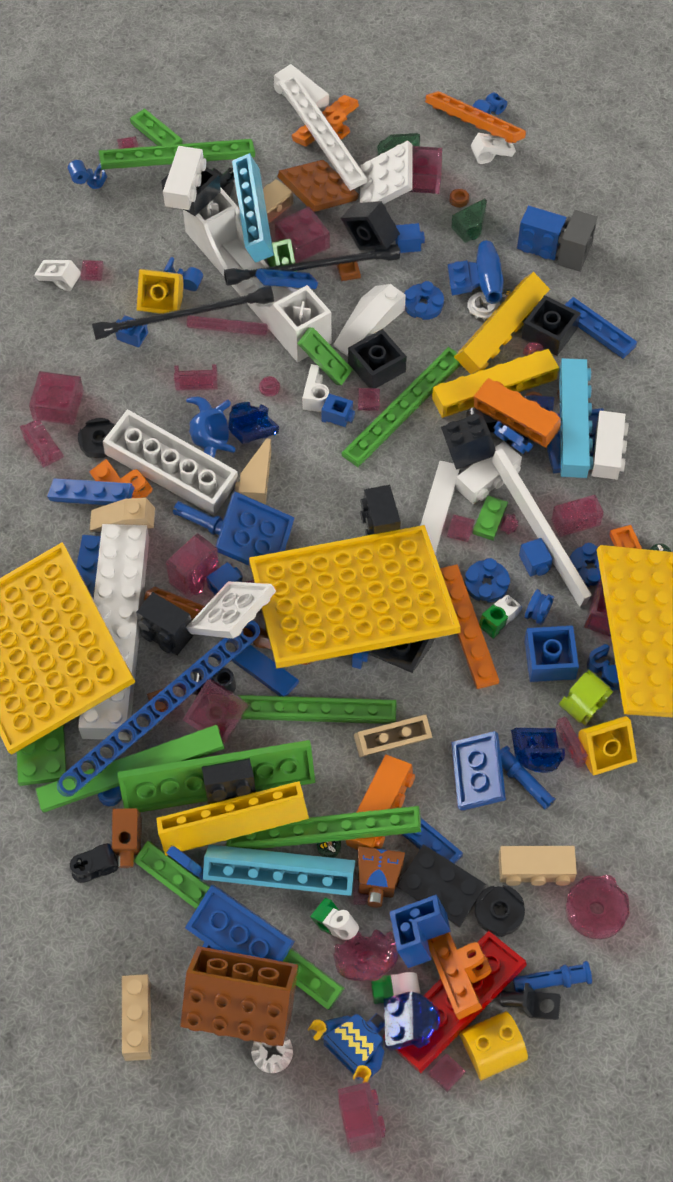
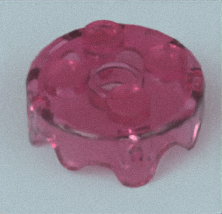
[566,875,630,940]
[333,929,398,981]

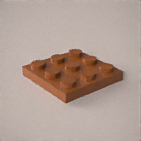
[277,160,359,212]

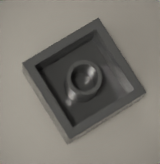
[556,210,598,272]

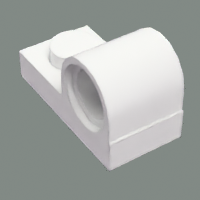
[471,133,516,164]
[34,260,81,292]
[302,364,329,412]

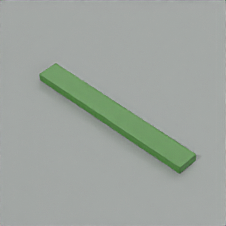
[99,139,255,170]
[342,347,461,467]
[208,694,396,724]
[36,725,225,813]
[226,806,421,849]

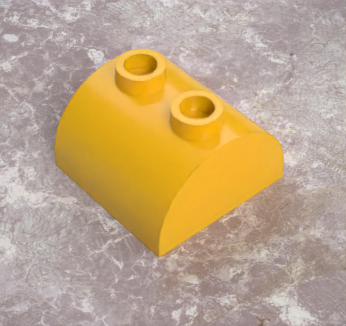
[137,269,183,314]
[578,716,638,776]
[459,1011,528,1081]

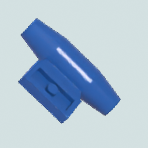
[448,240,504,304]

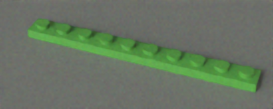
[134,841,345,1010]

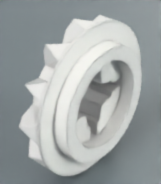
[467,292,500,321]
[251,1037,293,1073]

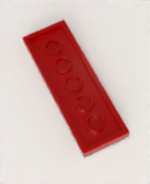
[382,931,527,1074]

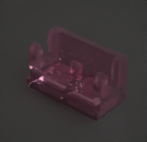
[174,364,218,391]
[20,420,64,468]

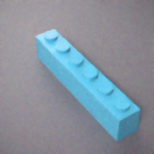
[232,154,274,263]
[559,358,593,478]
[203,845,355,896]

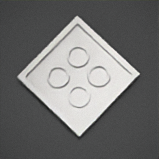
[360,141,412,204]
[186,581,276,639]

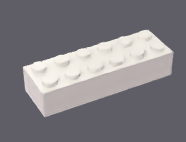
[103,409,238,516]

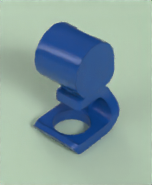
[473,92,507,115]
[67,160,107,189]
[163,257,204,291]
[587,644,620,691]

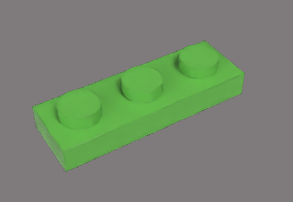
[130,108,183,146]
[297,328,353,385]

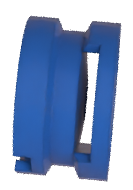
[524,589,554,625]

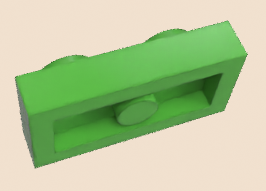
[473,495,508,541]

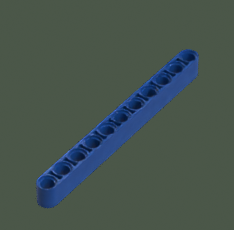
[57,620,260,797]

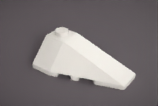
[334,284,406,357]

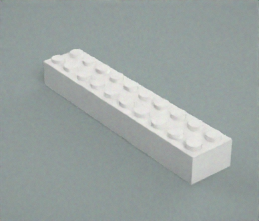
[78,524,149,740]

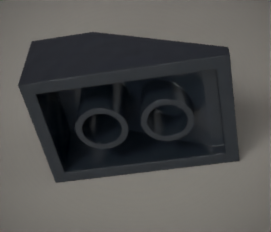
[370,638,435,673]

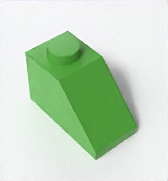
[267,239,297,272]

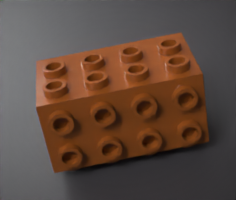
[180,946,298,1046]

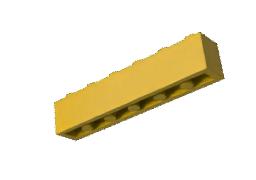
[454,271,550,374]
[432,349,559,418]
[156,781,309,856]

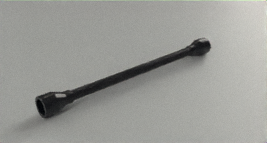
[224,243,400,286]
[92,286,274,340]

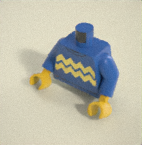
[307,1013,387,1087]

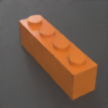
[474,378,561,448]
[346,754,415,850]

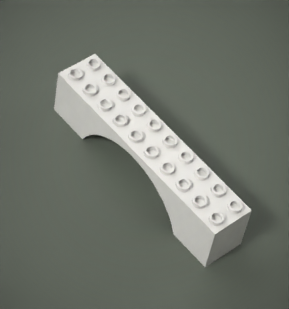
[183,188,332,363]

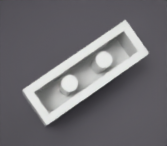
[274,64,329,112]
[163,146,206,210]
[591,411,629,480]
[455,441,522,504]

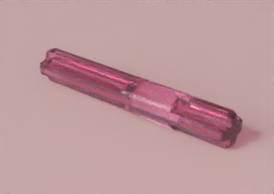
[187,316,268,336]

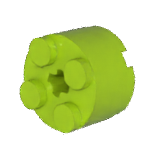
[559,670,613,726]

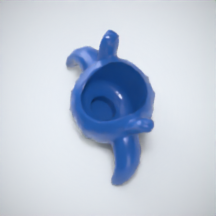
[186,397,236,458]

